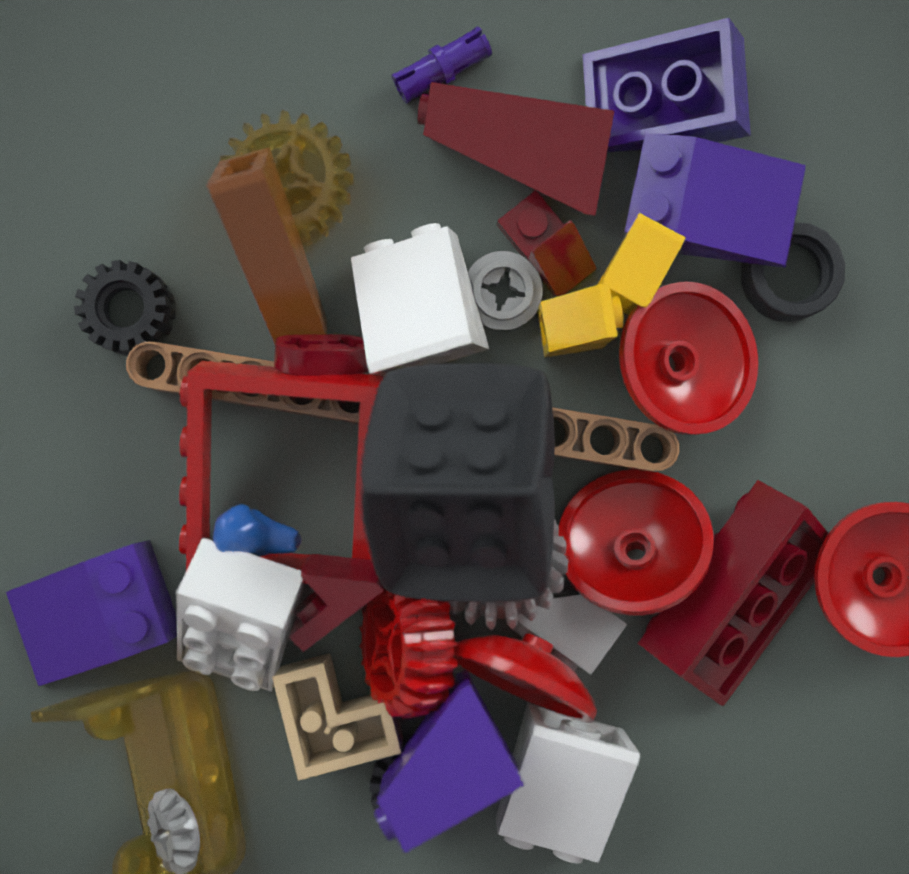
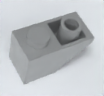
[513,589,627,675]

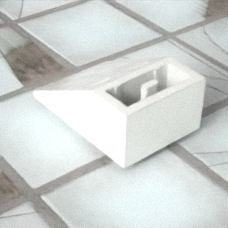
[177,538,304,692]

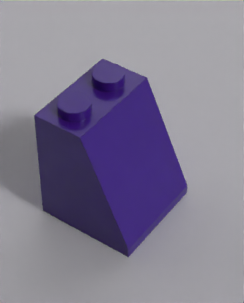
[374,669,524,853]

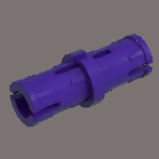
[391,26,492,104]

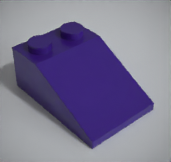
[583,18,751,152]
[624,133,806,268]
[6,540,177,687]

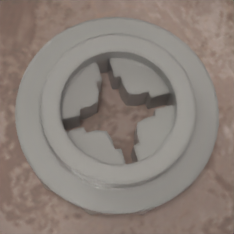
[468,251,543,331]
[147,788,200,874]

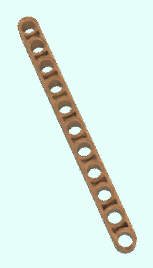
[126,342,680,471]

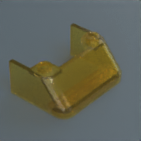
[30,671,246,874]

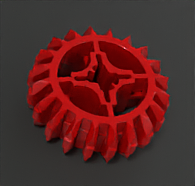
[359,588,458,719]

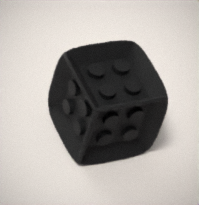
[361,364,555,602]

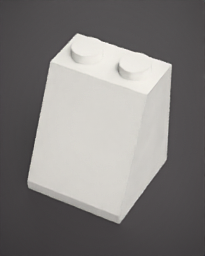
[351,223,489,376]
[496,702,640,864]

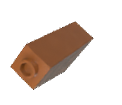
[207,147,328,344]

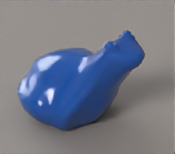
[213,504,301,557]

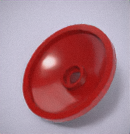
[619,281,758,435]
[558,470,714,615]
[814,502,909,657]
[455,633,597,723]

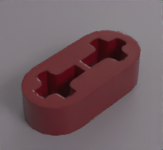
[274,334,369,376]

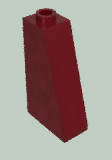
[417,82,614,216]

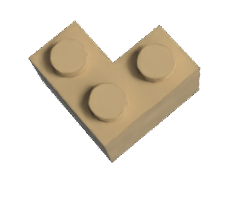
[272,653,404,780]

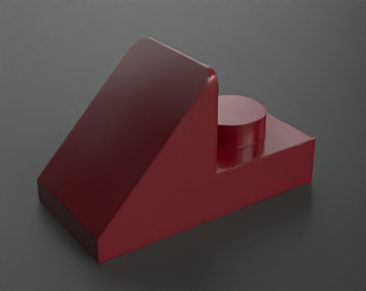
[496,190,597,297]
[289,554,384,652]

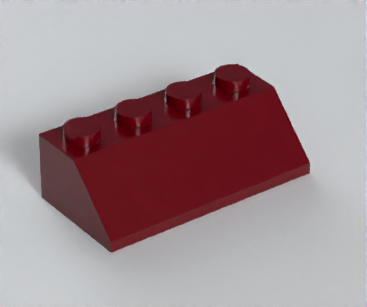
[637,480,828,707]

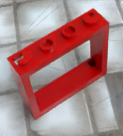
[179,361,384,584]

